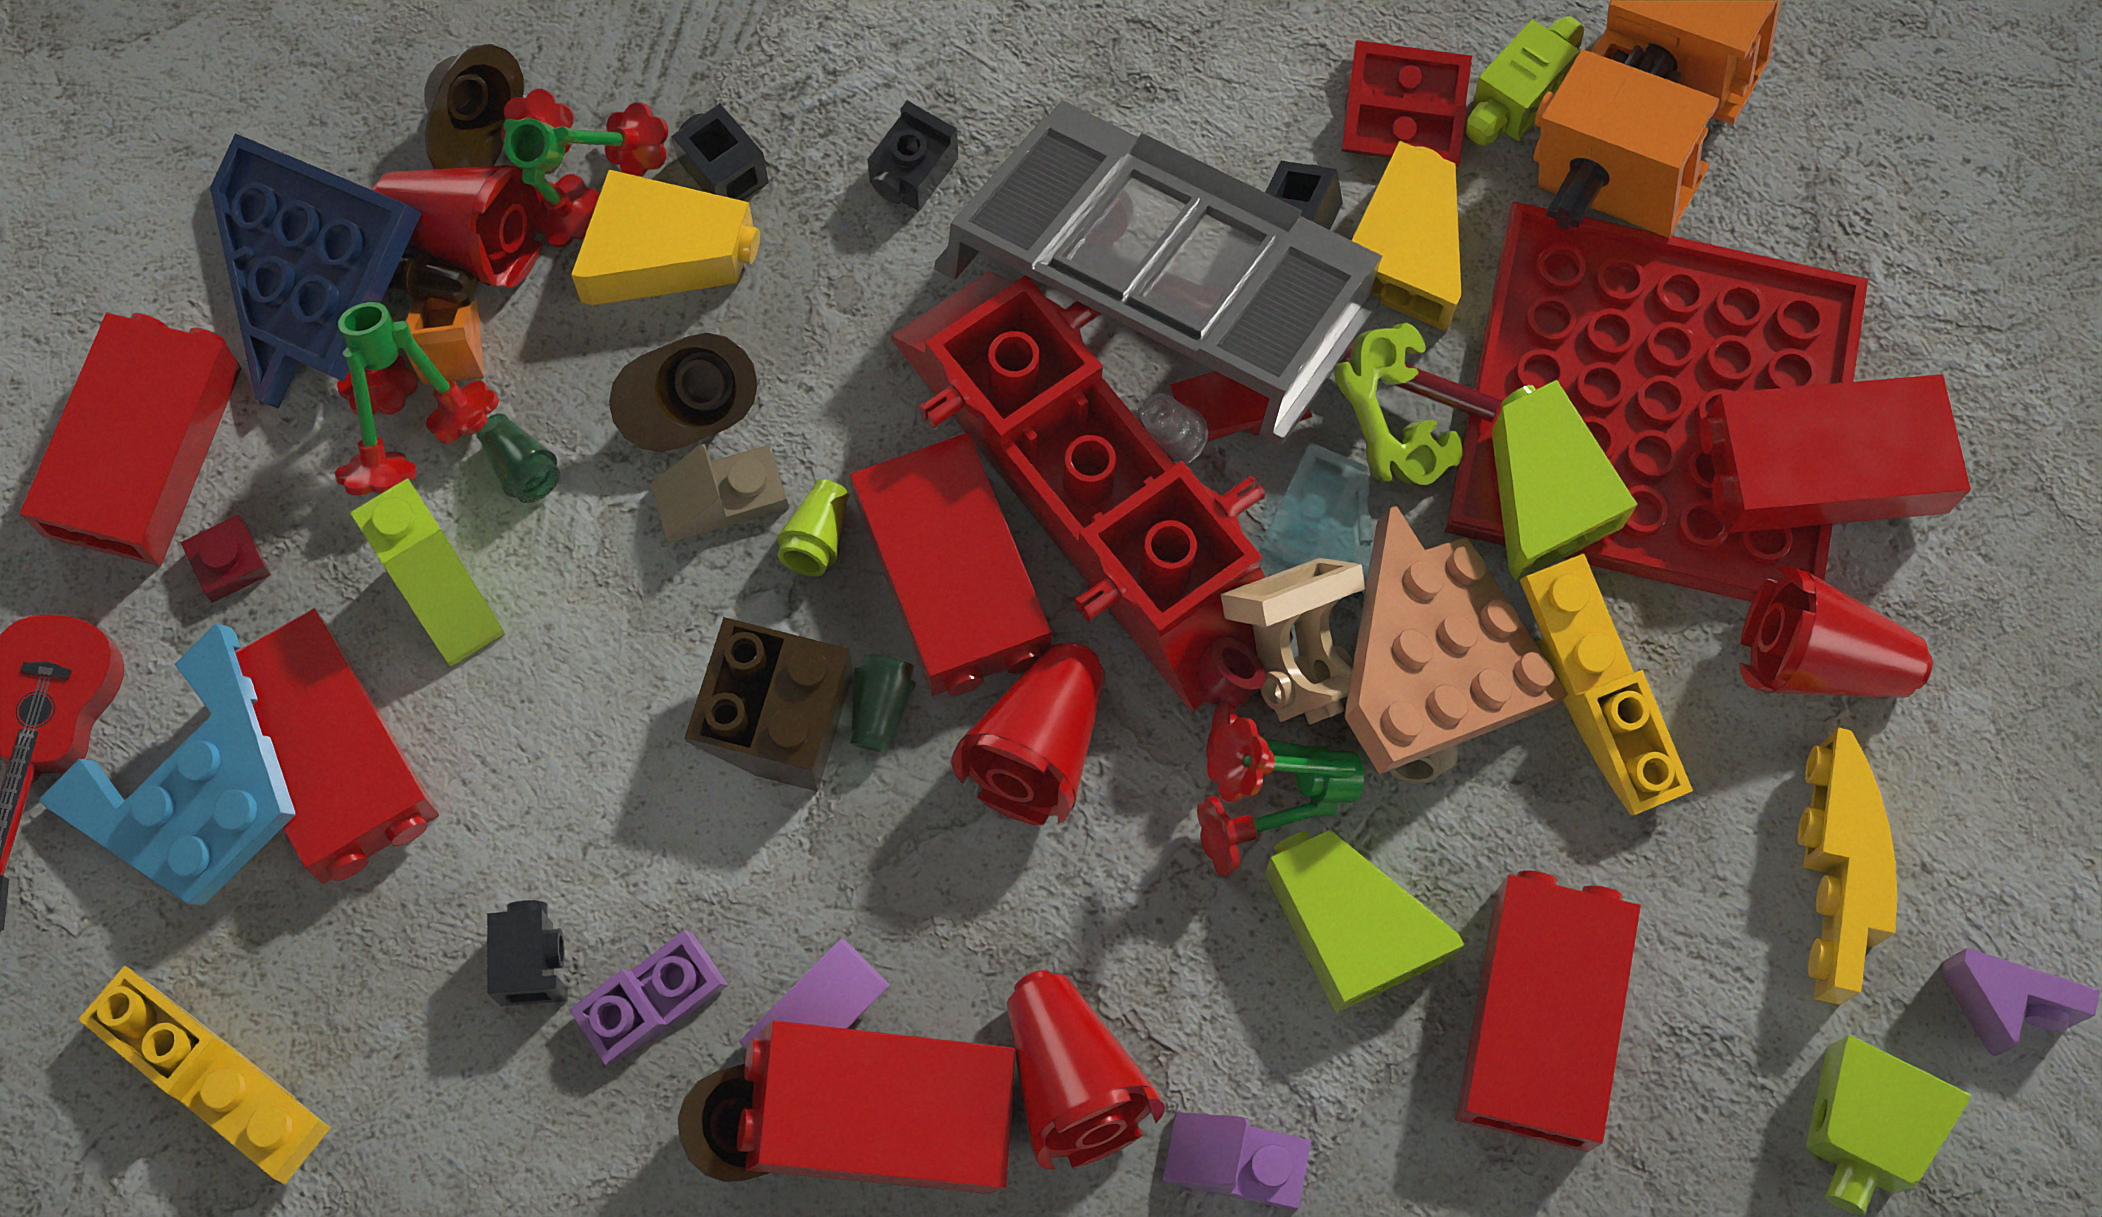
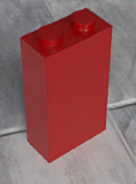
[19,312,242,567]
[1700,374,1971,533]
[850,432,1052,696]
[235,608,439,884]
[1455,870,1641,1152]
[737,1020,1016,1194]

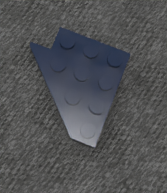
[210,133,422,409]

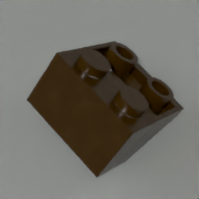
[685,617,854,792]

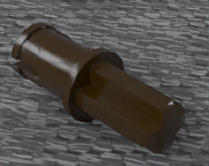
[388,252,478,304]

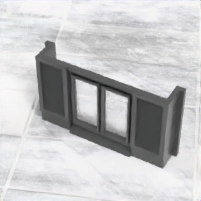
[934,100,1382,446]

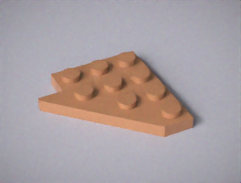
[1344,506,1569,774]

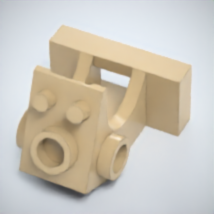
[1221,558,1365,725]

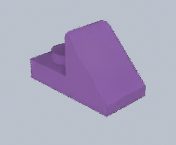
[1940,948,2100,1056]
[1162,1112,1311,1211]

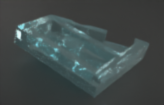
[1259,442,1373,602]

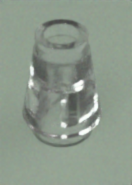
[1140,393,1208,465]

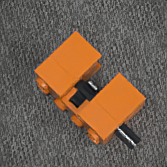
[1533,0,1781,238]

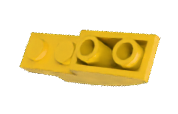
[1519,554,1693,815]
[1797,727,1897,1005]
[78,965,331,1185]

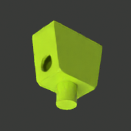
[1806,1034,1971,1215]

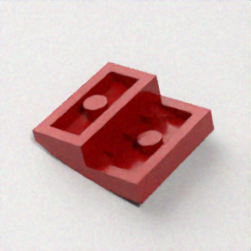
[1341,40,1473,168]

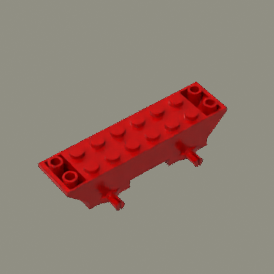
[891,271,1293,713]

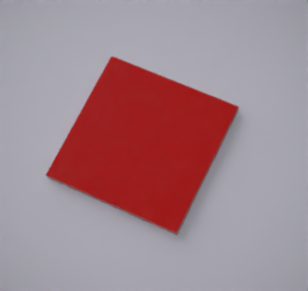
[1444,201,1868,602]

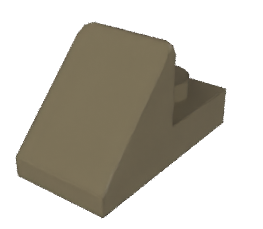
[651,444,789,543]

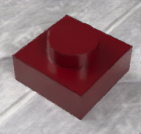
[180,514,271,603]

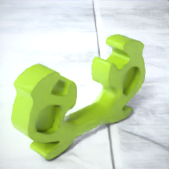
[1334,323,1462,485]

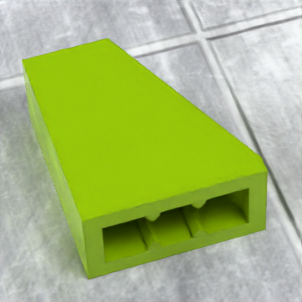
[1492,380,1638,582]
[350,478,506,667]
[1265,830,1464,1014]

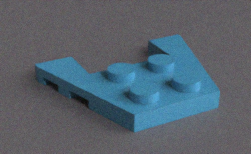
[39,623,296,905]

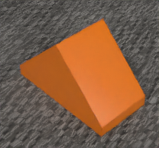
[404,289,484,385]

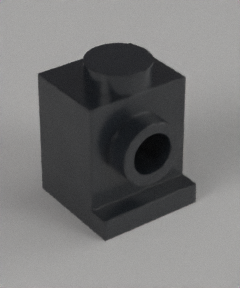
[867,100,958,211]
[671,103,769,201]
[1261,160,1343,243]
[487,900,568,1006]

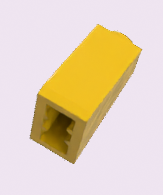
[1351,141,1461,332]
[571,170,760,306]

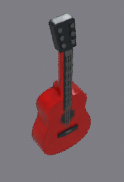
[0,615,124,932]

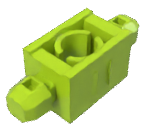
[1465,16,1585,146]

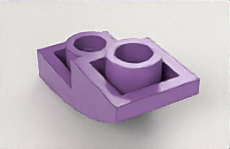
[569,930,728,1065]
[739,938,890,1050]

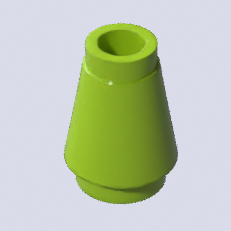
[777,479,849,576]

